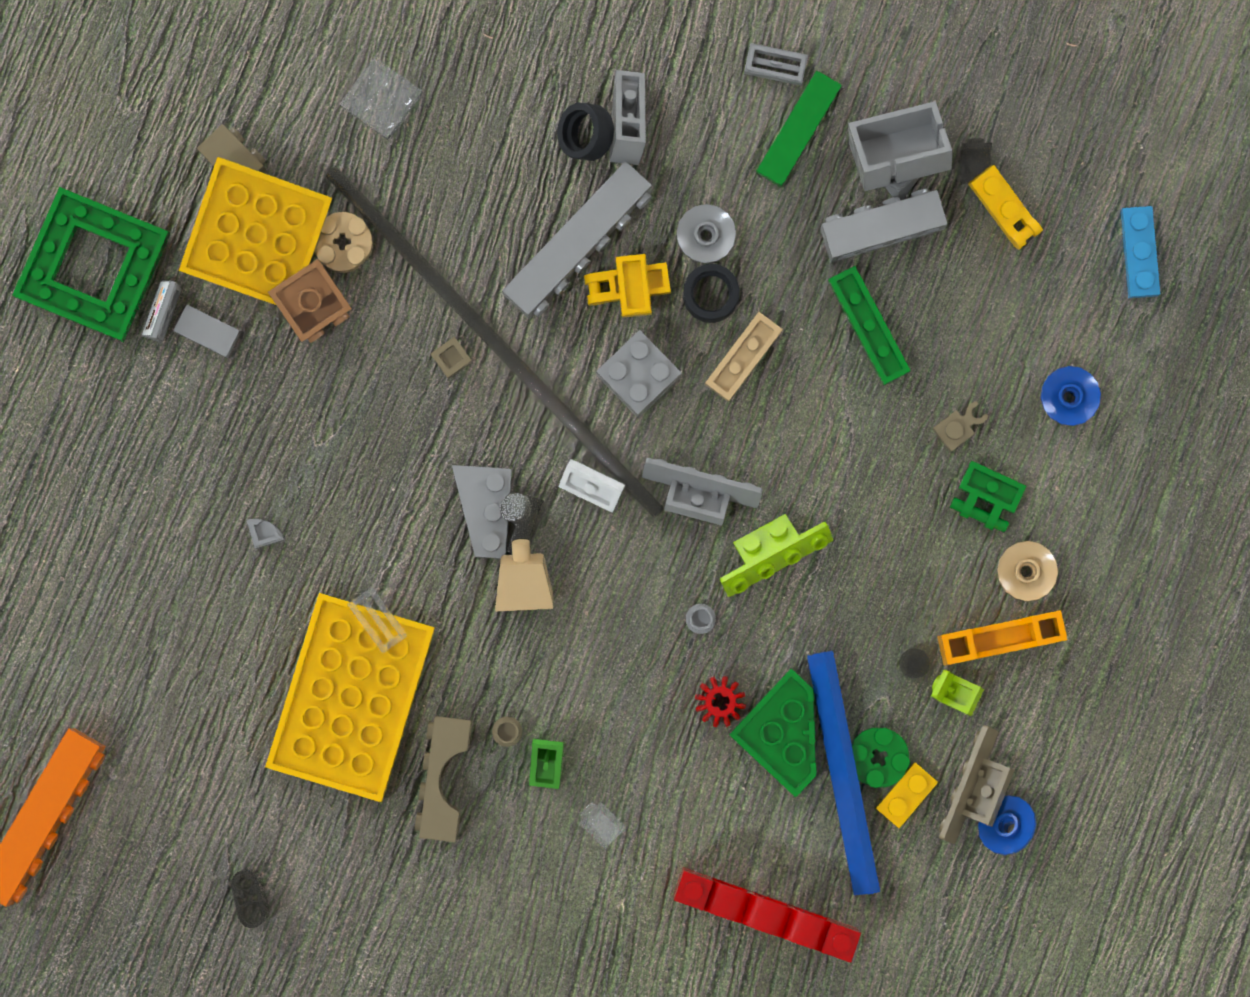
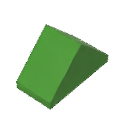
[529,739,565,789]

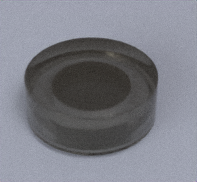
[500,492,532,524]

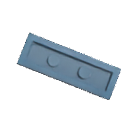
[1120,206,1160,298]

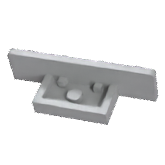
[642,458,763,526]

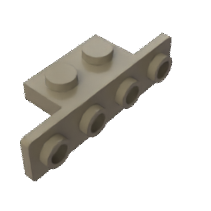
[939,725,1015,844]

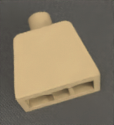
[495,539,554,612]

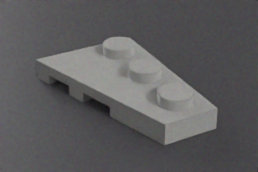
[452,465,512,559]

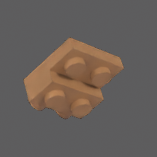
[268,259,352,343]

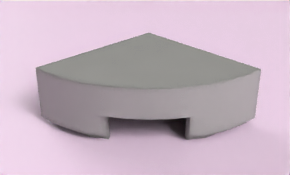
[247,519,285,549]

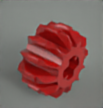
[695,676,746,727]

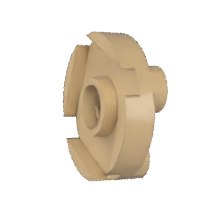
[314,212,373,273]

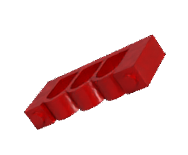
[673,867,861,963]

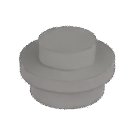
[686,604,716,634]

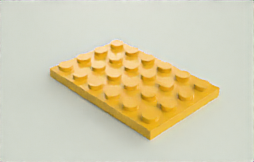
[265,593,435,802]

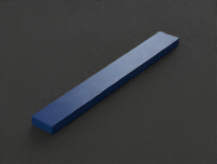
[807,651,880,895]

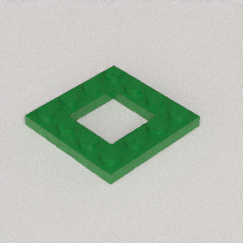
[12,187,171,342]

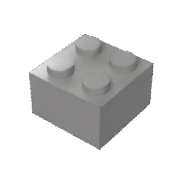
[596,330,682,418]

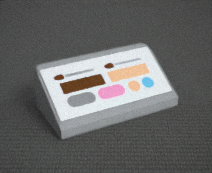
[142,280,182,343]

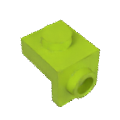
[931,669,984,717]

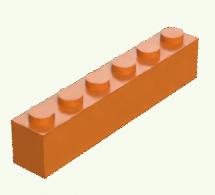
[0,728,106,907]

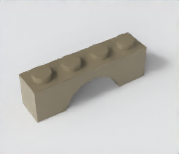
[415,716,473,842]

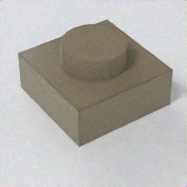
[430,336,472,379]

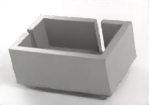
[848,101,952,191]

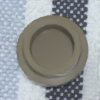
[492,716,523,747]

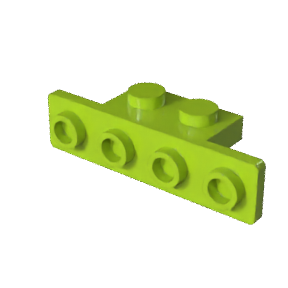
[720,514,833,597]

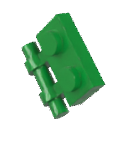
[949,461,1026,533]

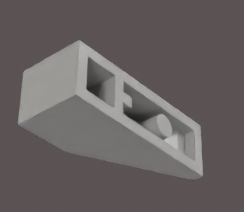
[610,70,646,165]

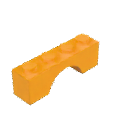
[937,610,1068,666]

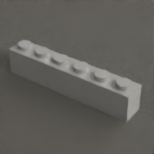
[502,161,652,320]

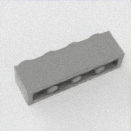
[820,188,948,263]

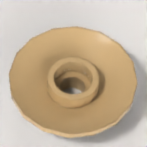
[997,541,1058,601]

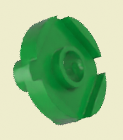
[852,728,910,788]

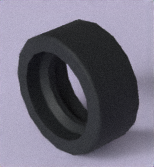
[557,102,614,161]
[683,264,740,323]

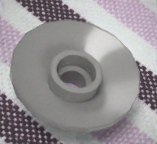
[676,204,736,264]

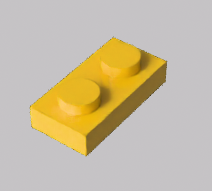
[875,762,938,828]

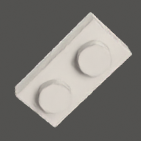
[558,459,625,512]

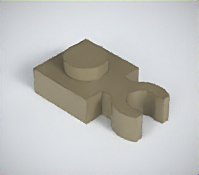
[932,401,988,453]

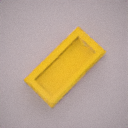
[616,254,652,318]

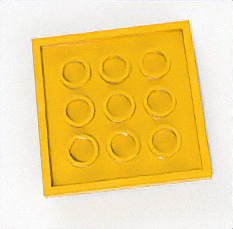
[178,157,332,305]

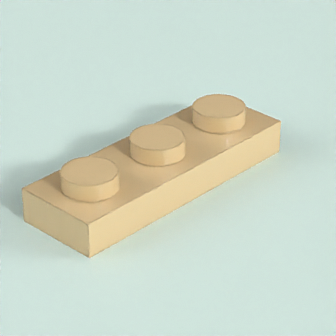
[705,312,783,402]

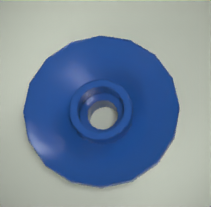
[1040,366,1101,426]
[978,795,1036,855]

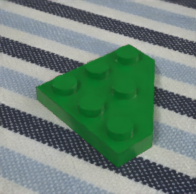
[729,668,817,798]

